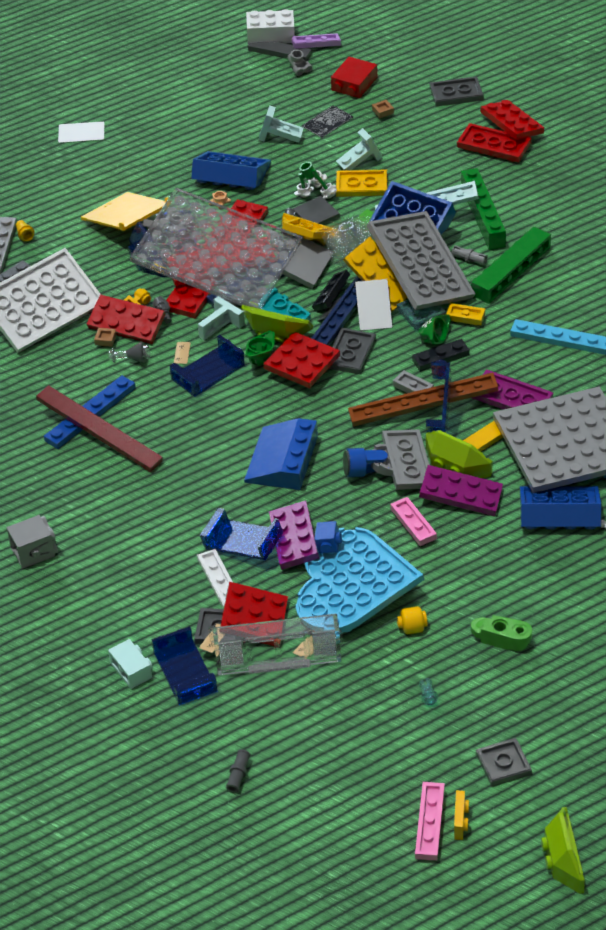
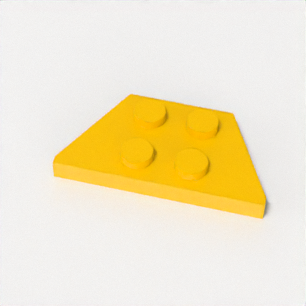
[282,213,343,240]

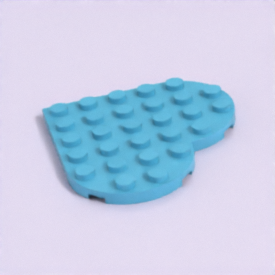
[296,527,424,634]

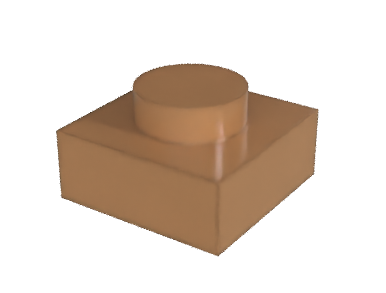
[372,100,394,118]
[94,328,117,346]

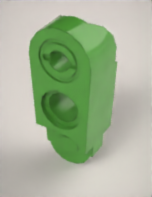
[471,615,532,651]

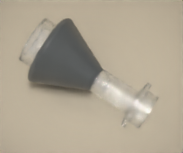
[108,342,150,363]

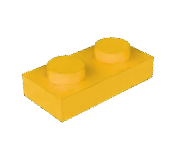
[446,303,485,326]
[454,790,469,840]

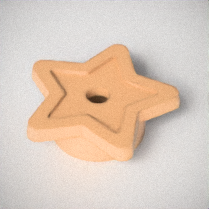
[209,191,231,208]

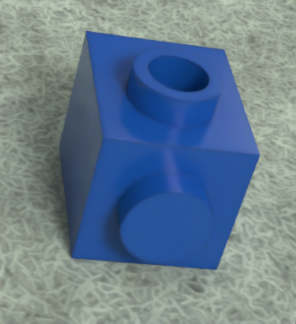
[314,521,342,553]

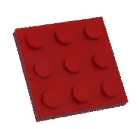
[263,332,340,388]
[219,581,288,647]

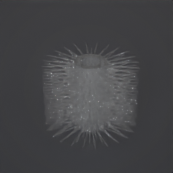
[323,212,374,273]

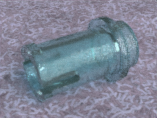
[419,678,438,705]

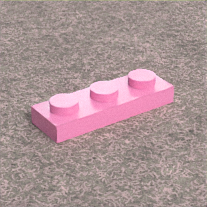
[390,497,437,546]

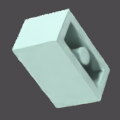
[108,639,153,689]

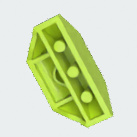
[241,305,313,343]
[426,430,493,478]
[541,807,585,894]

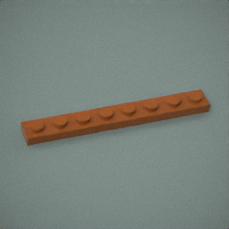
[348,372,498,427]

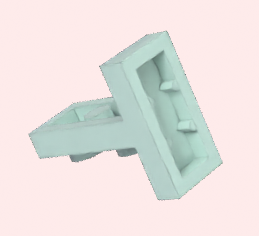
[258,105,303,143]
[336,128,383,171]
[198,296,245,340]

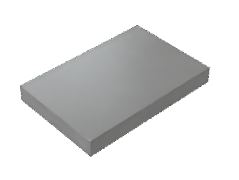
[281,237,334,289]

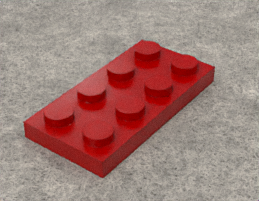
[480,100,545,140]
[457,123,531,162]
[86,294,166,344]

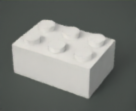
[246,9,295,45]

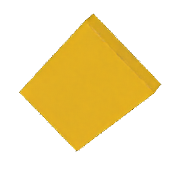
[336,170,387,197]

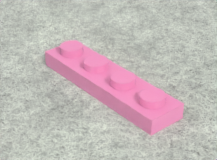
[415,782,445,861]

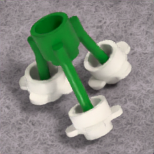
[295,162,337,199]

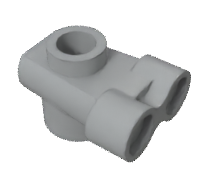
[287,49,313,76]

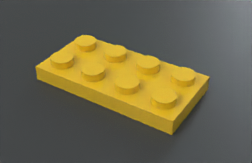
[343,237,408,312]

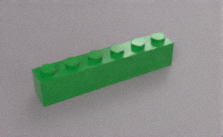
[461,168,506,250]
[471,227,551,304]

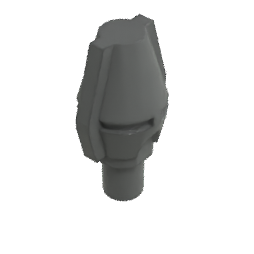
[152,296,172,324]

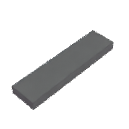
[248,41,312,61]

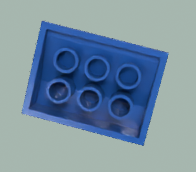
[191,151,271,190]
[369,181,456,235]
[244,418,318,490]
[520,486,601,529]

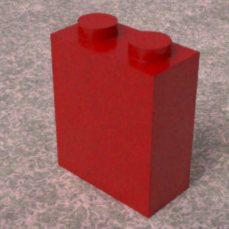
[331,56,378,98]

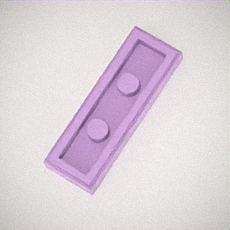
[291,33,341,49]

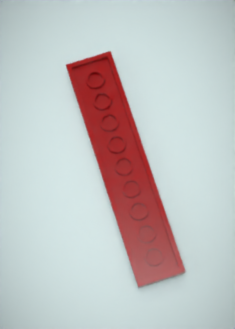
[166,199,268,319]

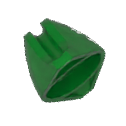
[419,314,451,344]
[245,330,275,366]

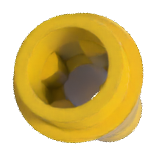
[16,220,35,241]

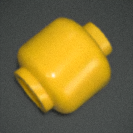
[397,606,428,635]

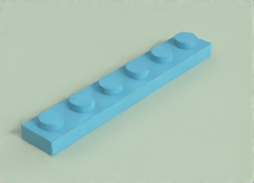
[510,319,606,355]

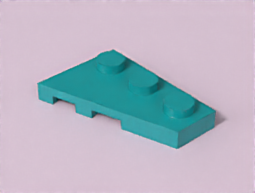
[255,287,311,321]

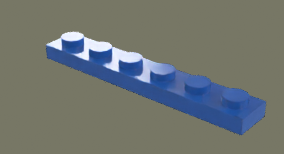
[44,375,136,449]

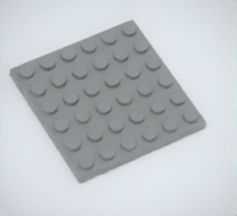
[493,386,606,493]

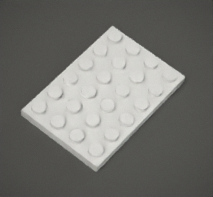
[0,248,100,353]

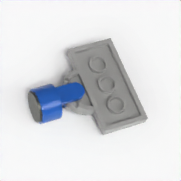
[343,429,429,490]

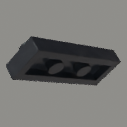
[312,269,350,312]
[412,339,470,371]

